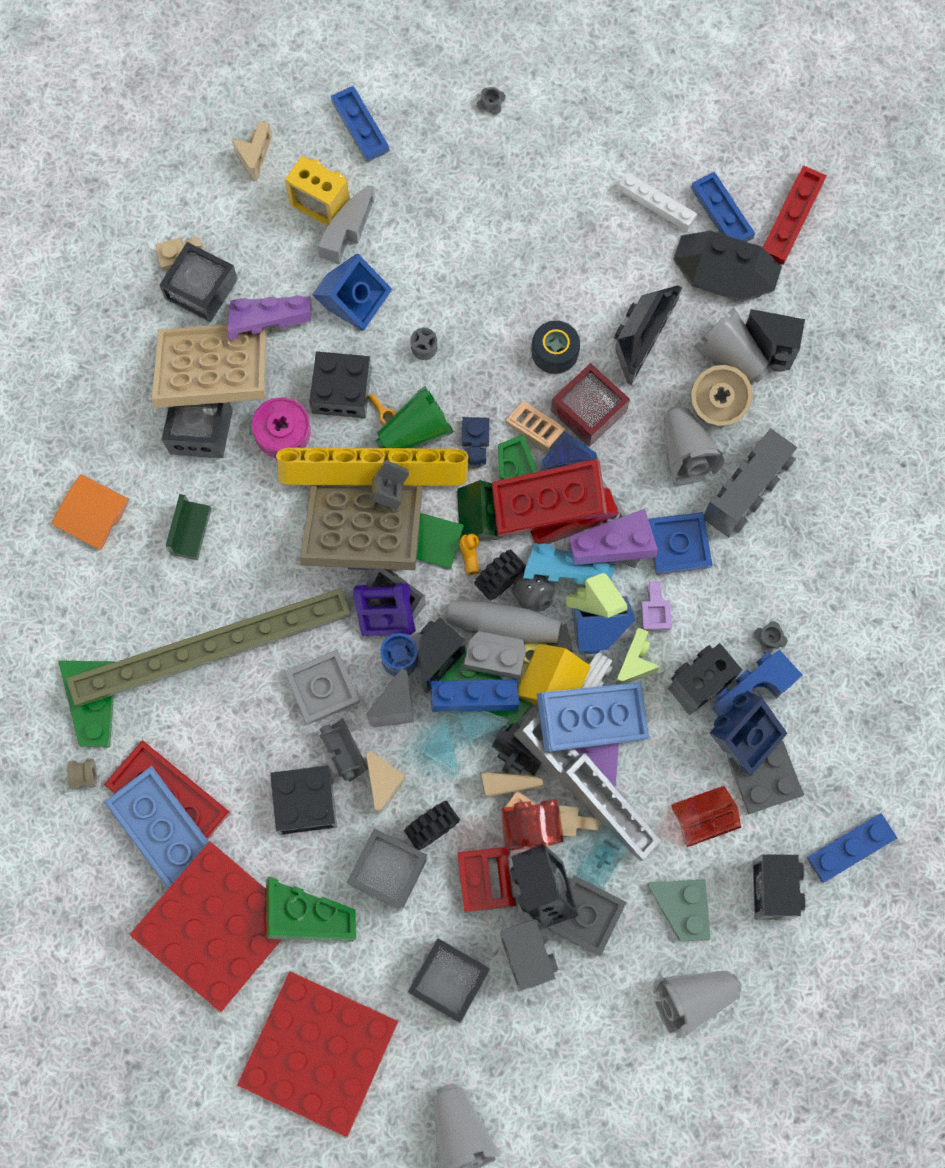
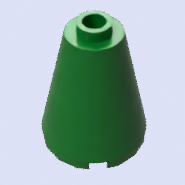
[375,386,454,448]

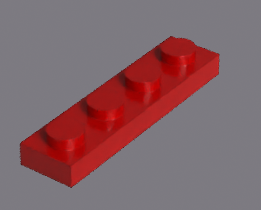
[763,165,827,265]

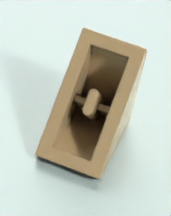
[366,752,406,814]

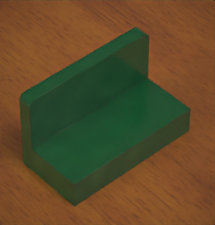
[457,480,503,540]
[166,494,212,560]

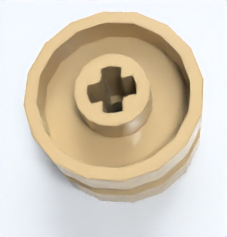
[691,365,753,426]

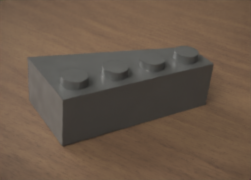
[704,428,797,538]

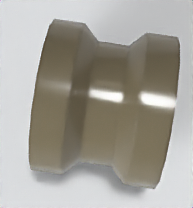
[67,758,97,790]

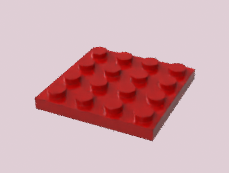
[129,841,282,1013]
[237,971,399,1137]

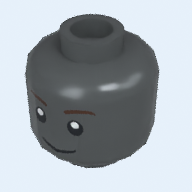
[513,571,555,611]

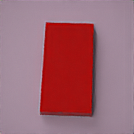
[492,459,607,537]
[104,740,231,839]

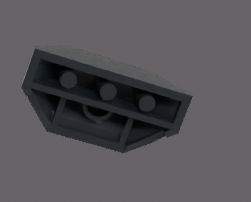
[673,231,782,302]
[614,285,682,385]

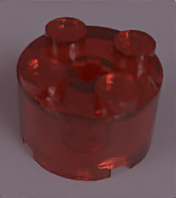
[500,799,564,850]

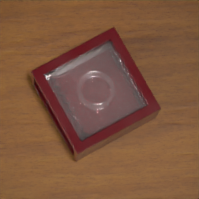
[551,363,630,447]

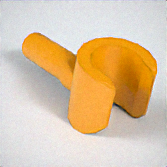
[368,394,396,426]

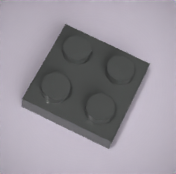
[728,741,804,815]
[547,875,627,957]

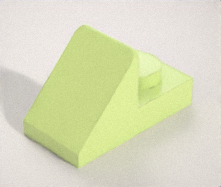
[566,573,627,618]
[615,628,659,685]

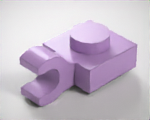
[641,581,672,631]

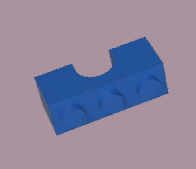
[712,649,803,716]

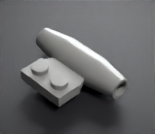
[446,600,562,680]

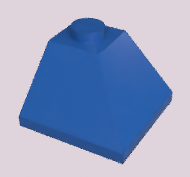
[312,254,393,331]
[572,596,635,654]

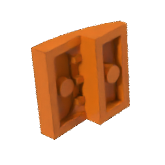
[51,474,130,549]

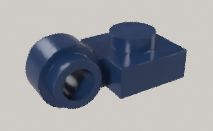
[462,417,490,467]

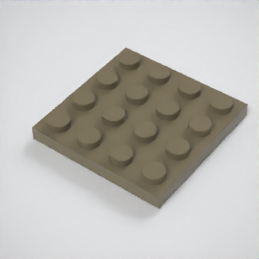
[300,485,423,570]

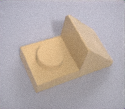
[232,121,272,181]

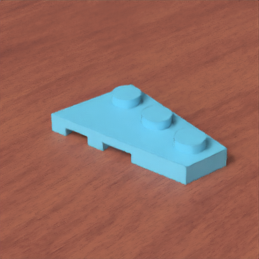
[523,543,615,584]

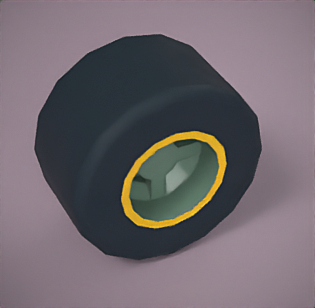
[531,320,580,374]

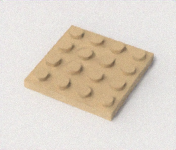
[152,324,267,408]

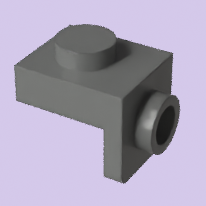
[371,460,409,510]

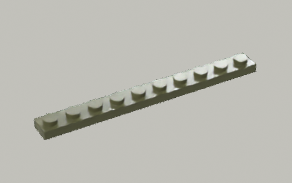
[66,588,351,707]

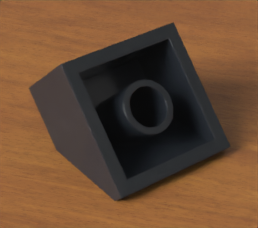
[745,309,805,372]
[420,617,465,693]

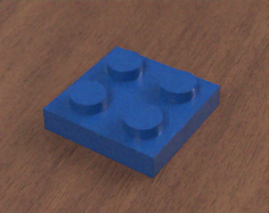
[648,512,713,575]

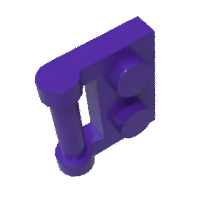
[353,583,416,636]

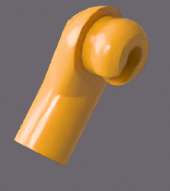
[459,534,480,575]

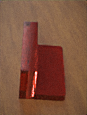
[671,786,741,848]

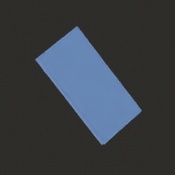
[537,682,649,752]
[104,766,209,888]

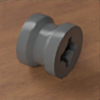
[410,327,438,360]

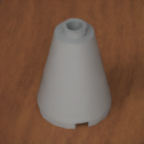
[694,308,769,382]
[664,406,725,485]
[653,970,741,1039]
[433,1084,500,1168]

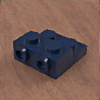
[710,691,788,776]

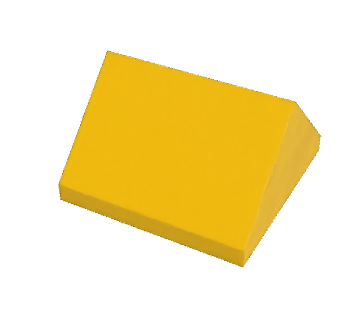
[518,644,591,706]

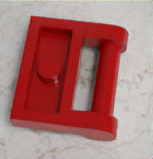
[457,847,517,913]

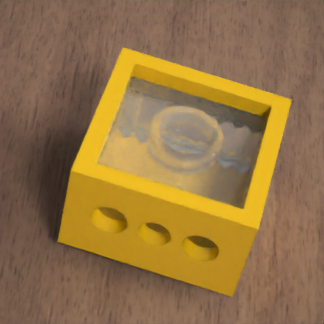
[284,155,350,226]

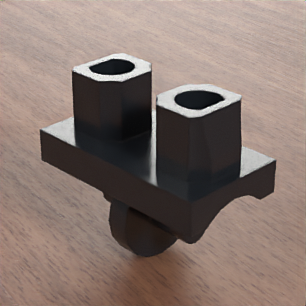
[491,723,542,775]

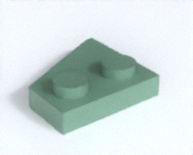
[648,879,711,942]

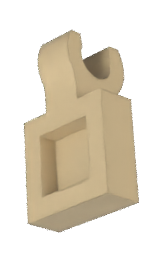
[155,237,204,271]
[545,804,599,837]

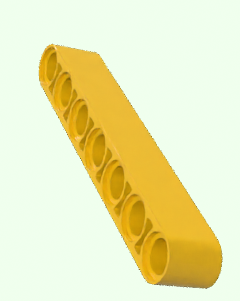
[276,448,468,486]

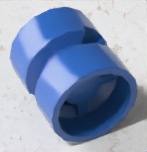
[380,633,419,677]

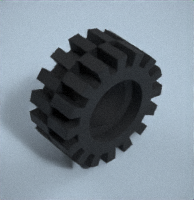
[474,549,526,601]
[404,800,460,850]

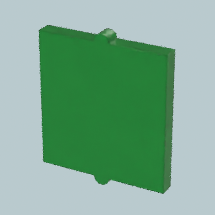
[417,513,464,569]

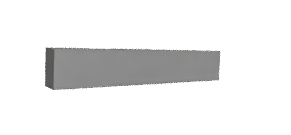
[513,712,661,861]

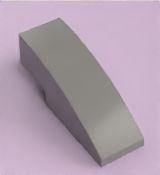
[318,185,375,263]

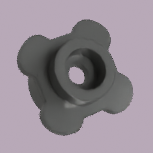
[477,87,506,115]
[754,621,787,653]

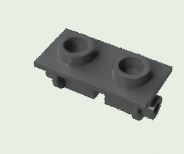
[319,718,368,782]

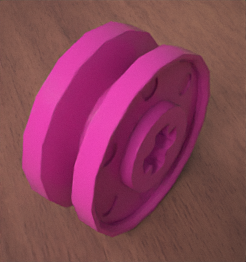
[252,397,311,458]

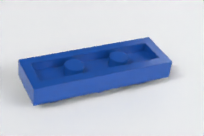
[331,85,390,162]
[691,171,756,242]
[430,679,520,712]
[807,813,897,883]

